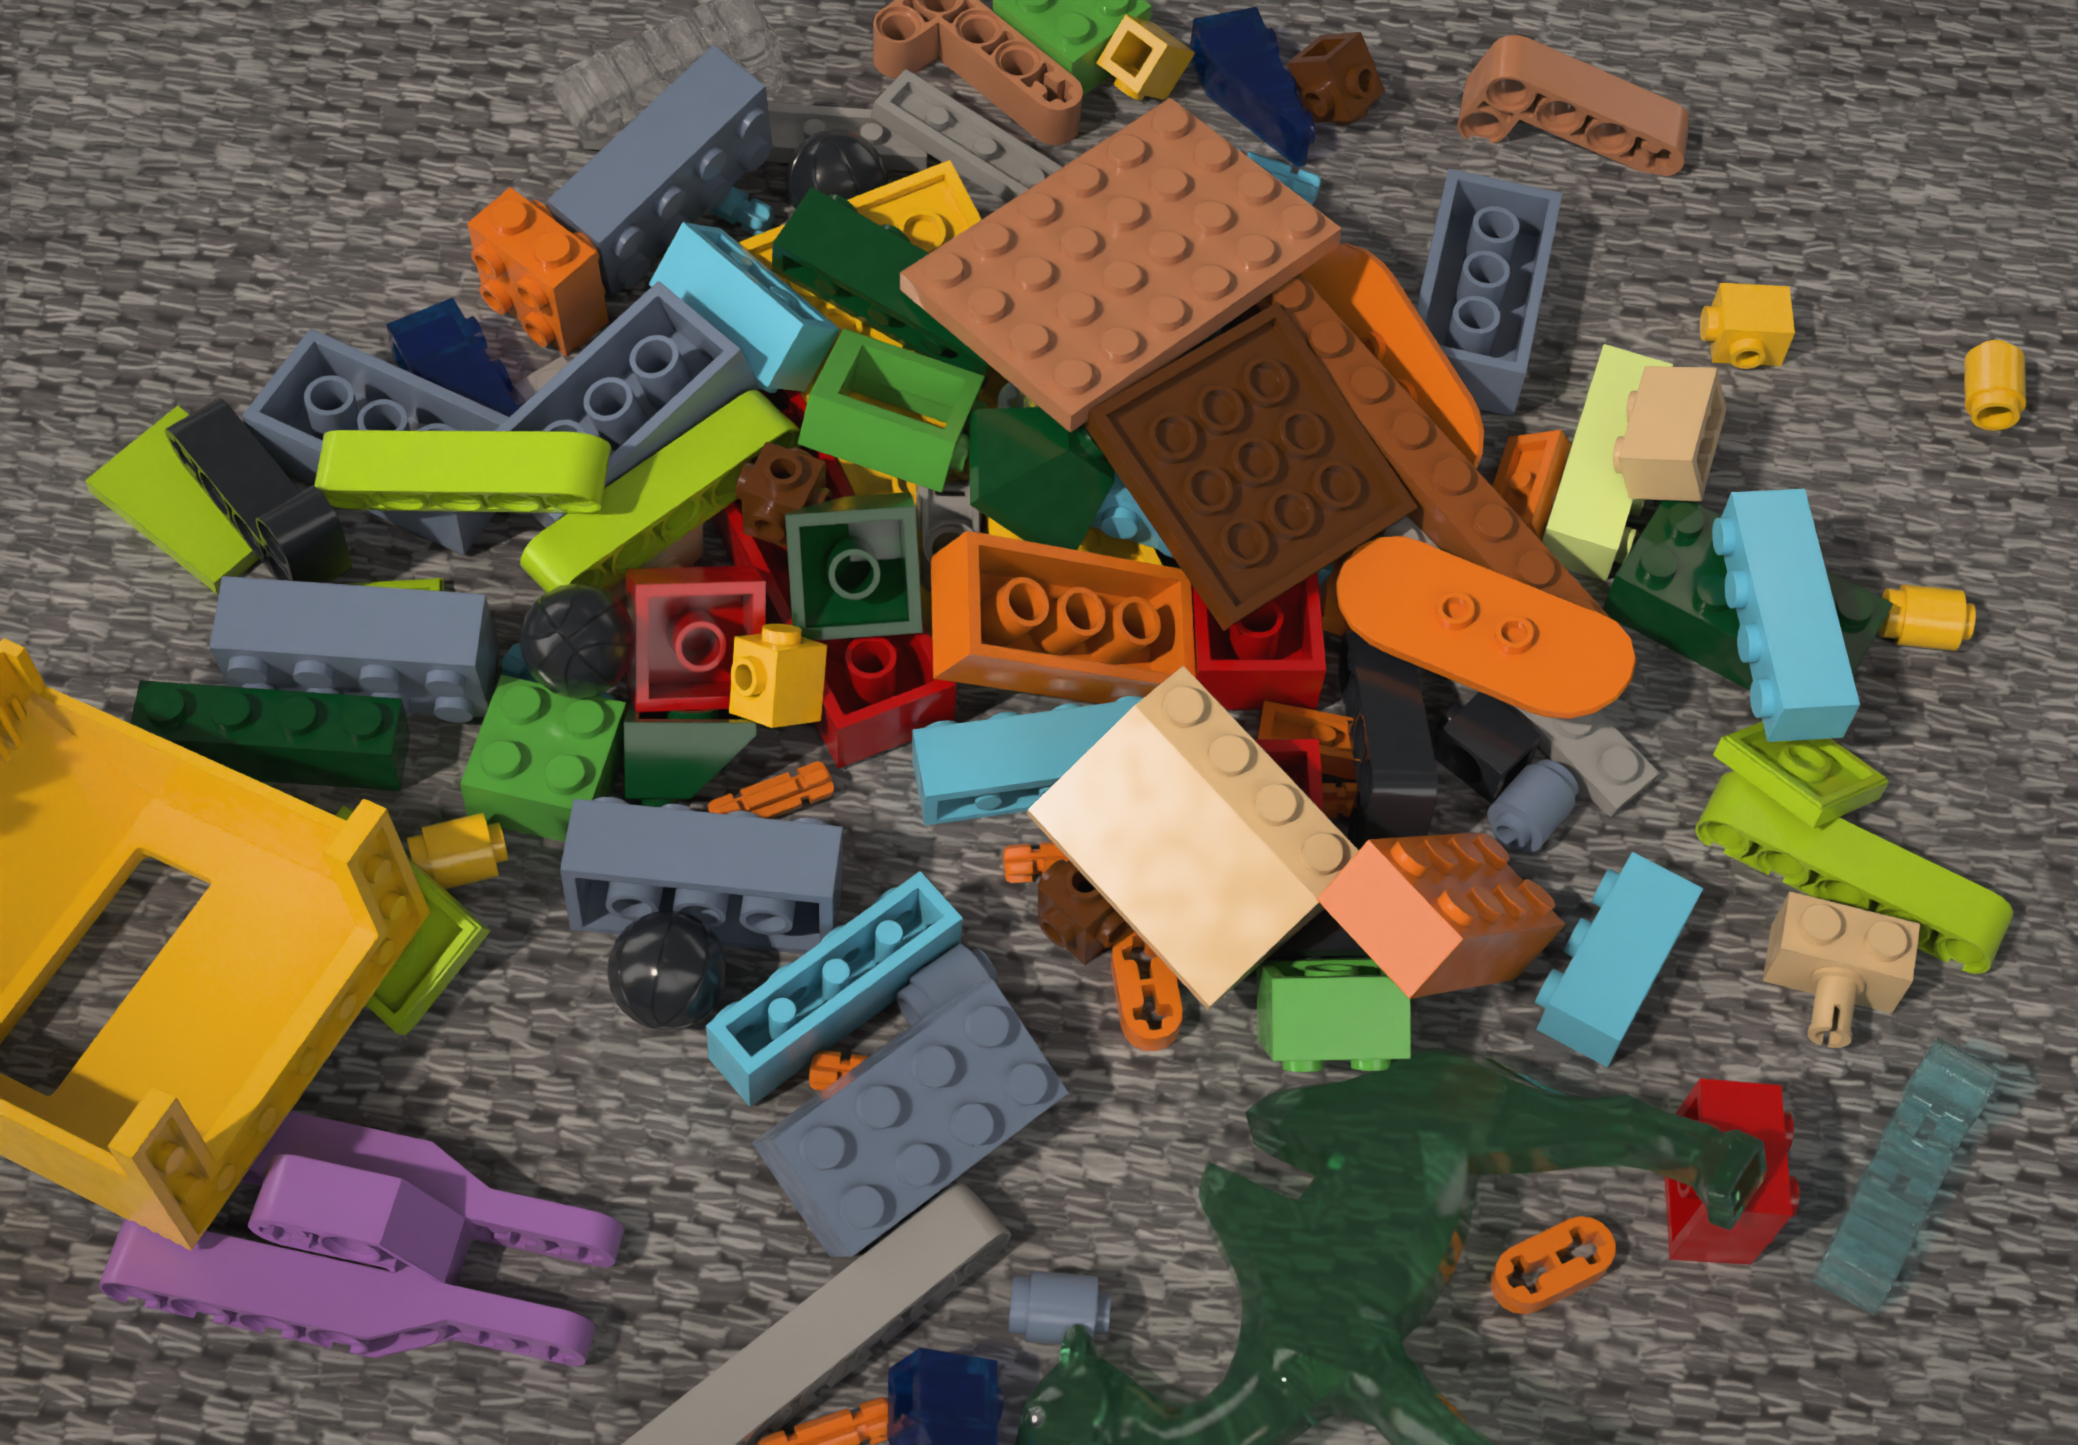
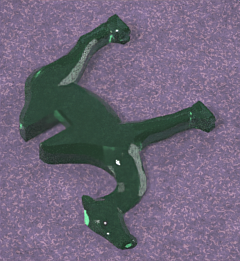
[1014,1048,1767,1445]

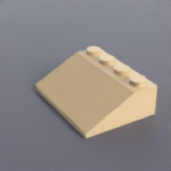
[1027,665,1359,1010]

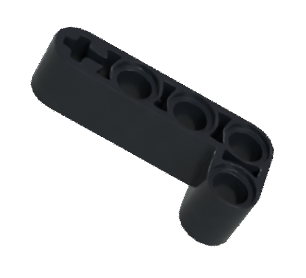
[165,398,352,583]
[1338,630,1438,850]

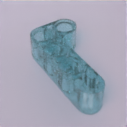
[1810,1037,2001,1316]

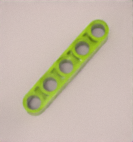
[520,390,801,593]
[314,430,611,513]
[1695,771,2014,974]

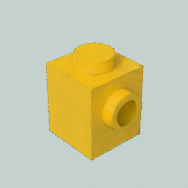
[1096,15,1195,101]
[1700,283,1795,369]
[729,624,827,728]

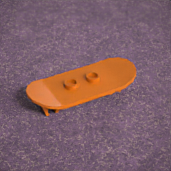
[1300,243,1484,469]
[1336,536,1637,719]

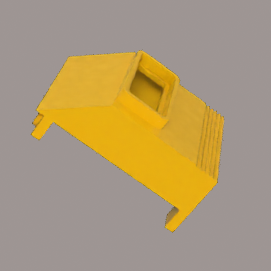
[0,638,430,1250]

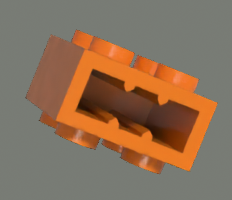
[467,187,609,357]

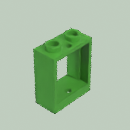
[798,328,989,493]

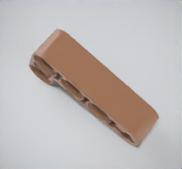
[873,0,1083,145]
[1457,35,1690,176]

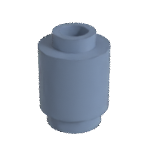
[1487,759,1578,853]
[895,944,998,1026]
[1008,1270,1111,1348]

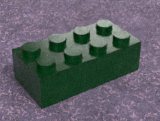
[1603,500,1893,691]

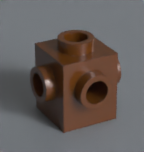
[1287,32,1385,126]
[735,442,833,548]
[1038,859,1130,965]

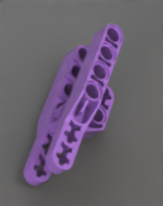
[99,1111,625,1366]

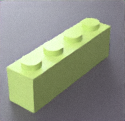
[1542,344,1673,581]

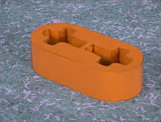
[1111,928,1182,1051]
[1490,1216,1616,1314]

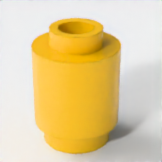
[1964,340,2026,431]
[1879,584,1976,651]
[407,813,509,889]

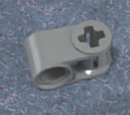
[916,478,982,593]

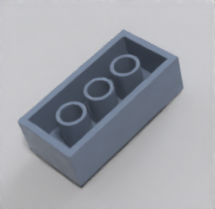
[547,44,773,298]
[1416,168,1563,417]
[495,281,759,528]
[242,328,509,556]
[209,576,501,723]
[560,797,843,954]
[751,979,1069,1257]

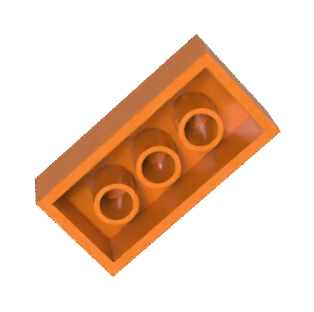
[931,531,1196,704]
[1316,832,1566,999]

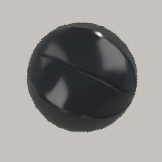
[786,129,888,210]
[520,583,636,699]
[607,911,727,1030]

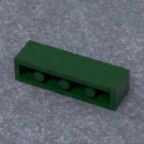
[772,187,995,390]
[130,680,410,791]

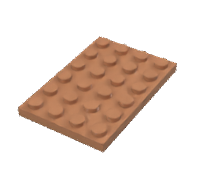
[900,98,1342,433]

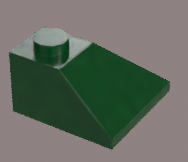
[969,407,1115,550]
[785,492,923,641]
[624,701,758,807]

